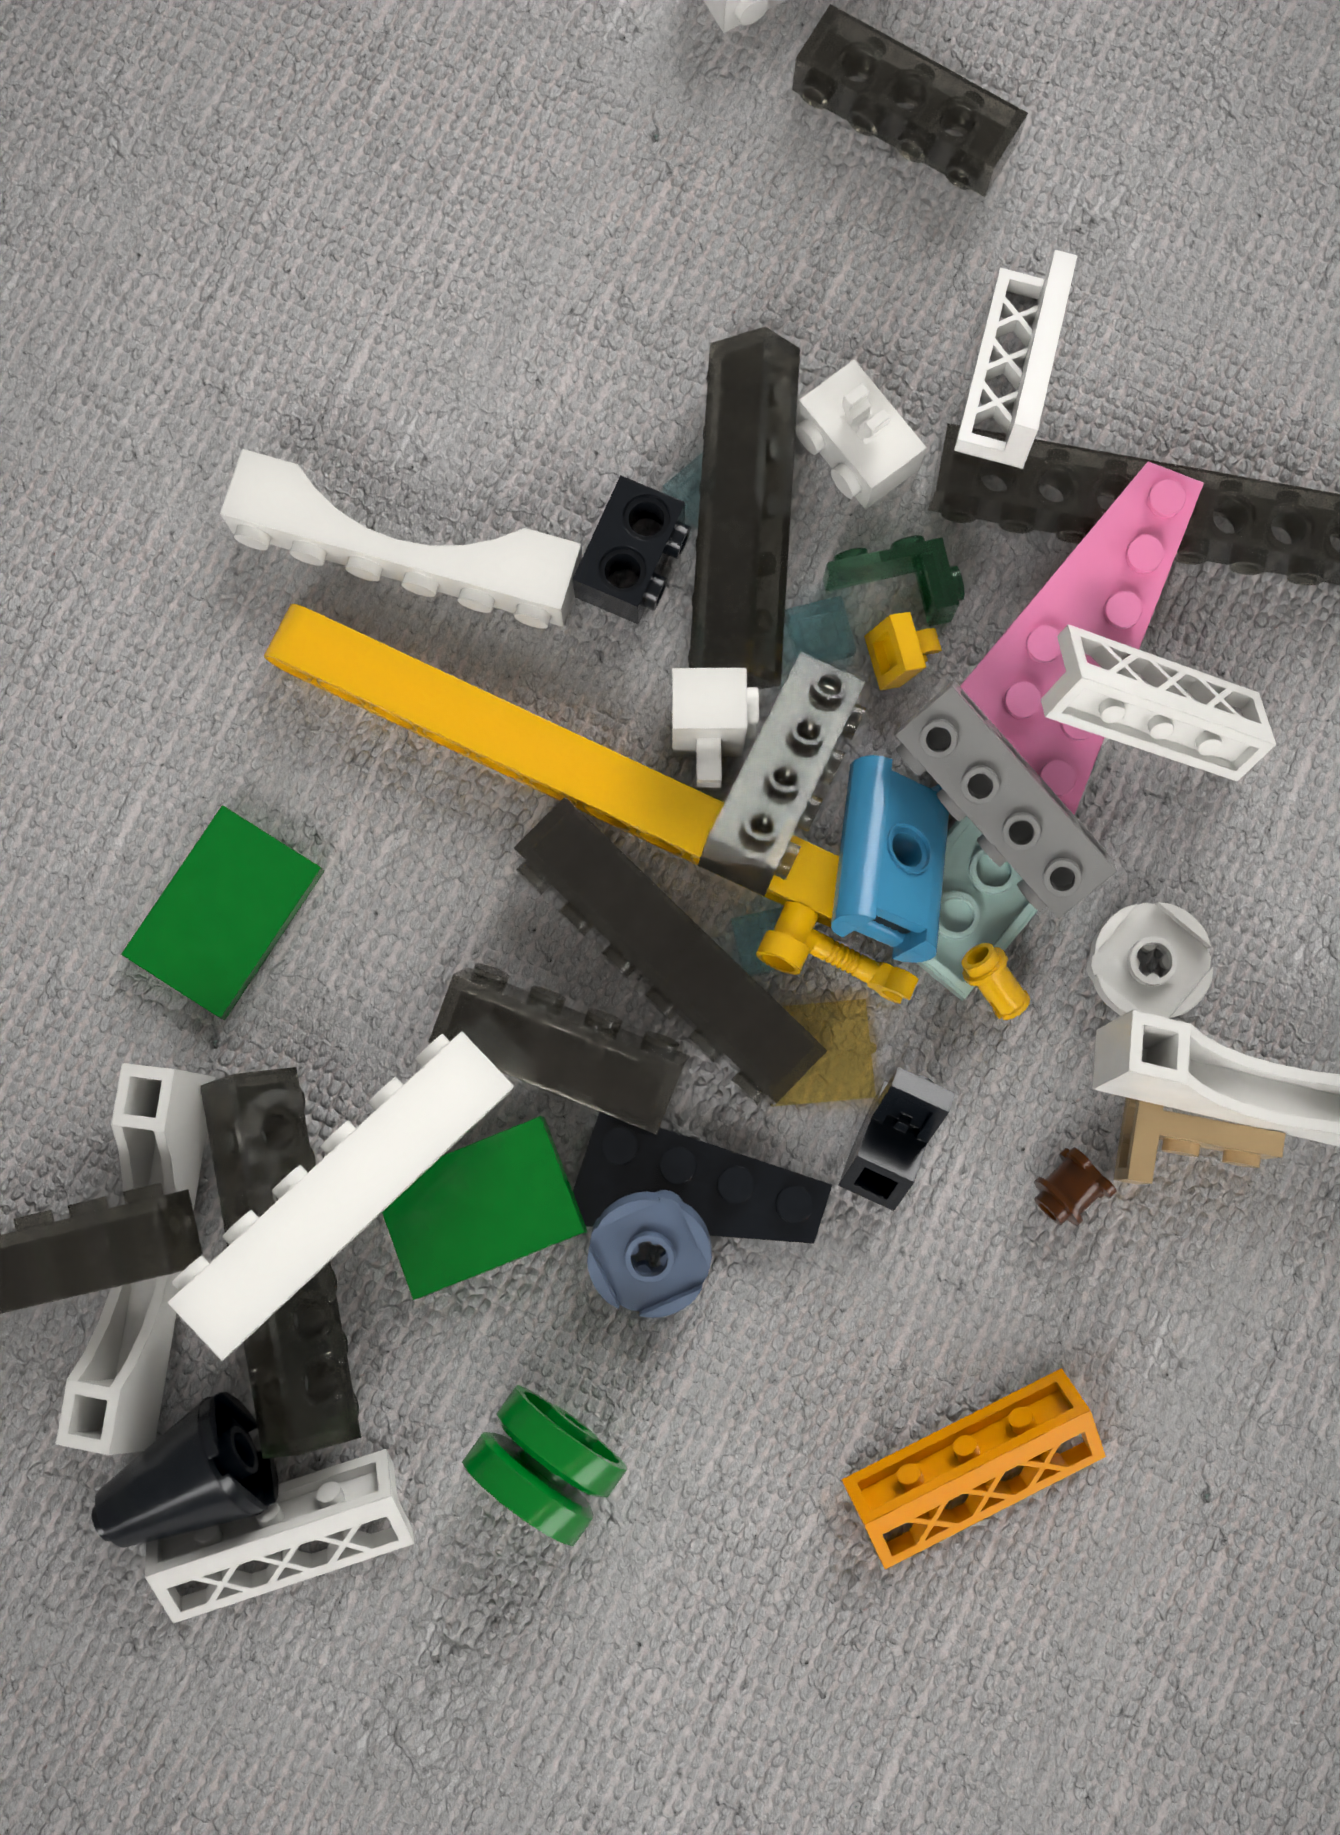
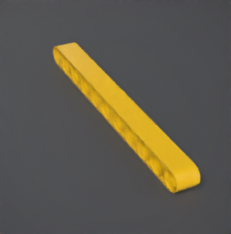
[264,604,839,928]

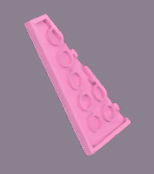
[960,461,1204,815]

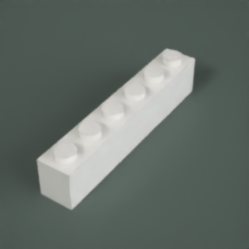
[167,1031,514,1361]

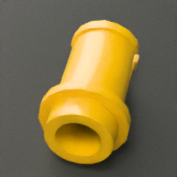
[961,943,1030,1020]

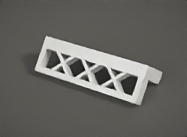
[954,250,1077,469]
[1041,624,1276,781]
[145,1449,414,1624]

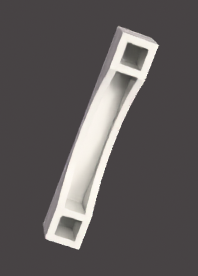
[220,449,583,629]
[1092,1010,1340,1147]
[55,1063,216,1455]

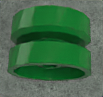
[462,1385,627,1546]

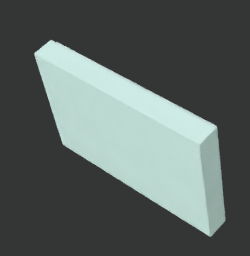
[916,816,1038,1001]

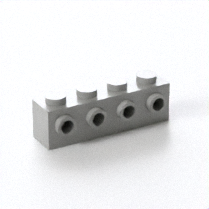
[895,680,1117,919]

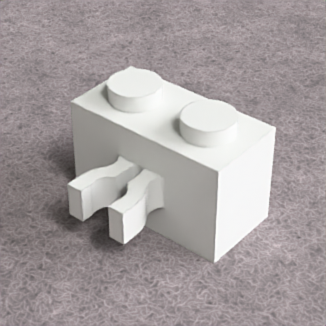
[795,360,927,510]
[672,668,759,790]

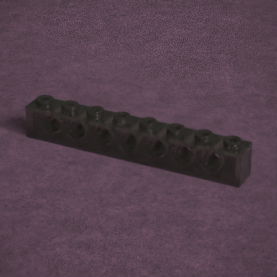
[928,423,1340,585]

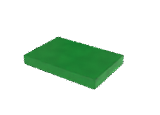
[121,805,325,1020]
[382,1116,588,1300]

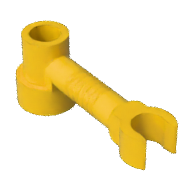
[756,901,919,1004]

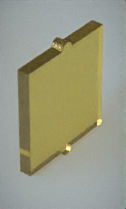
[760,999,877,1107]

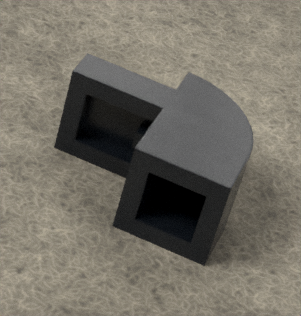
[838,1067,955,1211]

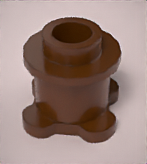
[1034,1147,1117,1226]

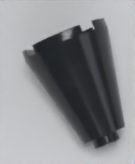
[91,1392,278,1548]

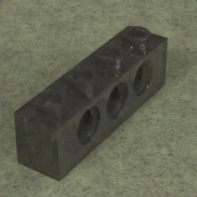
[792,4,1028,197]

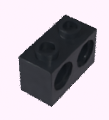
[572,475,691,625]

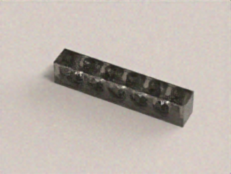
[200,1067,361,1459]

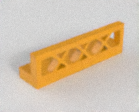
[841,1368,1106,1569]

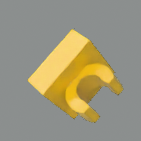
[864,612,942,691]

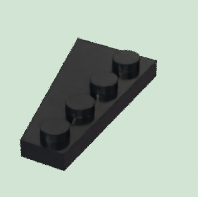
[573,1108,832,1244]

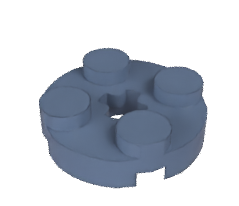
[587,1190,712,1318]

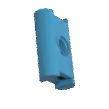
[831,755,949,963]

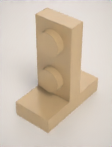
[1113,1097,1286,1185]

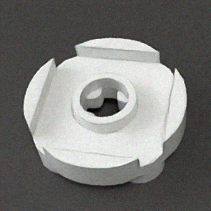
[1086,902,1213,1019]

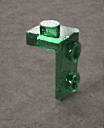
[823,535,965,627]

